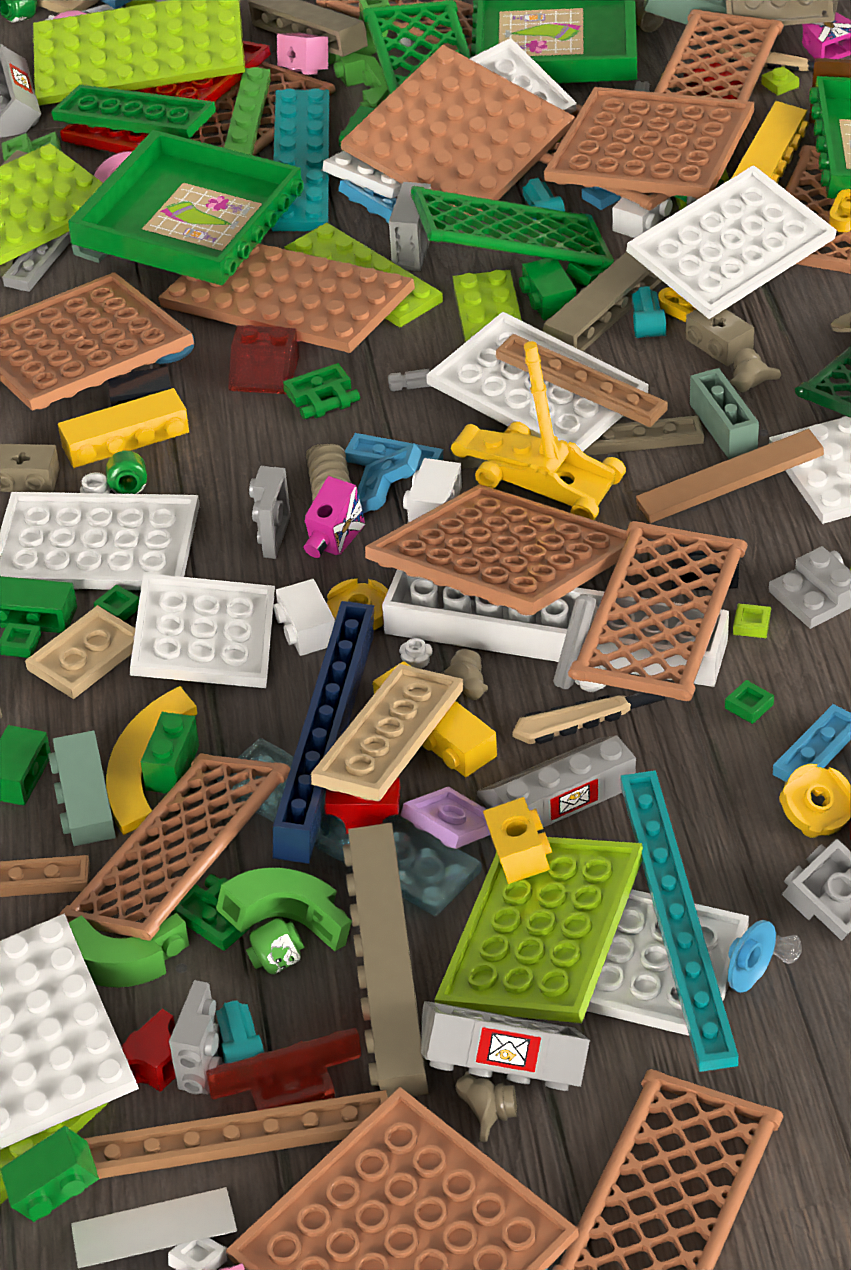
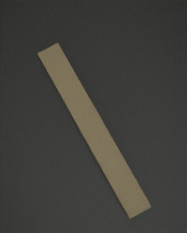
[452,415,704,469]

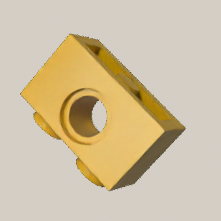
[483,797,552,884]

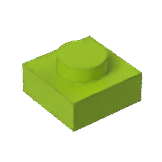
[761,66,799,96]

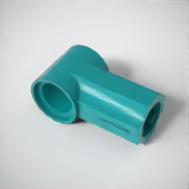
[523,178,565,220]
[632,286,666,338]
[216,1000,267,1078]

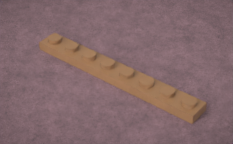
[83,1090,388,1179]

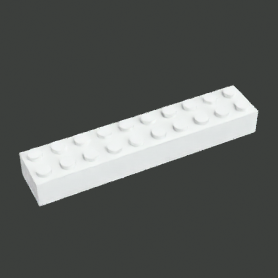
[382,569,729,687]

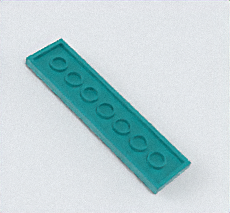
[272,88,329,231]

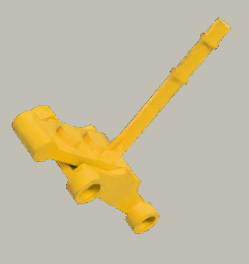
[451,341,626,520]

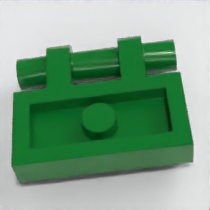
[283,363,360,419]
[171,874,264,951]

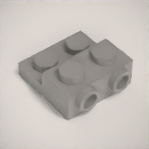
[249,466,291,559]
[769,546,851,629]
[782,839,851,941]
[169,980,223,1095]

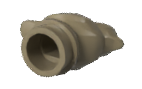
[730,348,781,392]
[440,649,488,700]
[456,1071,517,1142]

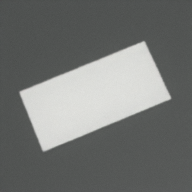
[71,1187,237,1268]

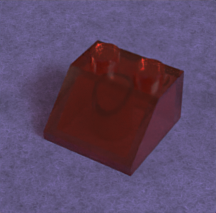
[229,325,299,394]

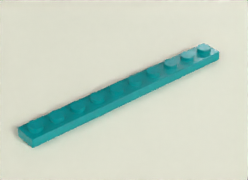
[620,770,739,1072]

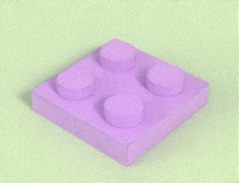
[400,787,490,849]

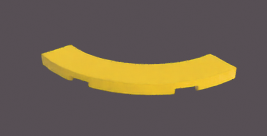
[106,686,197,835]

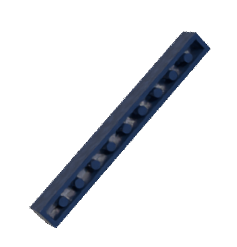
[273,601,374,863]

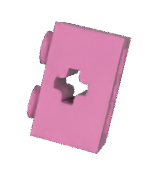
[277,33,328,75]

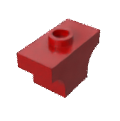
[325,778,400,834]
[121,1009,176,1092]

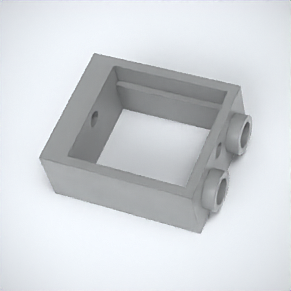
[389,182,433,271]

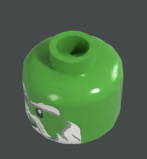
[246,919,305,974]

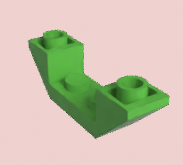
[334,53,390,108]

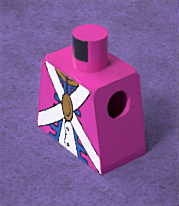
[802,12,851,60]
[304,476,365,558]

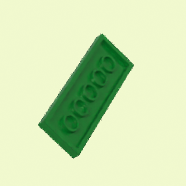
[51,85,216,139]

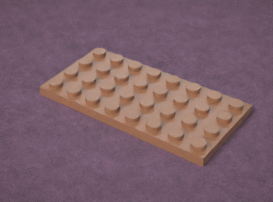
[158,244,415,353]

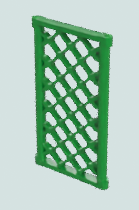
[362,0,472,94]
[410,185,614,269]

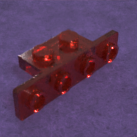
[206,1028,361,1111]

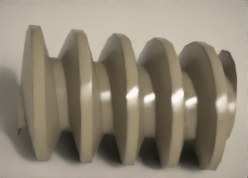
[306,444,350,501]

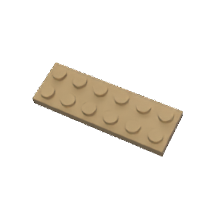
[311,664,463,802]

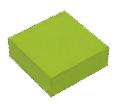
[733,603,771,638]

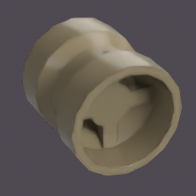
[635,0,664,32]

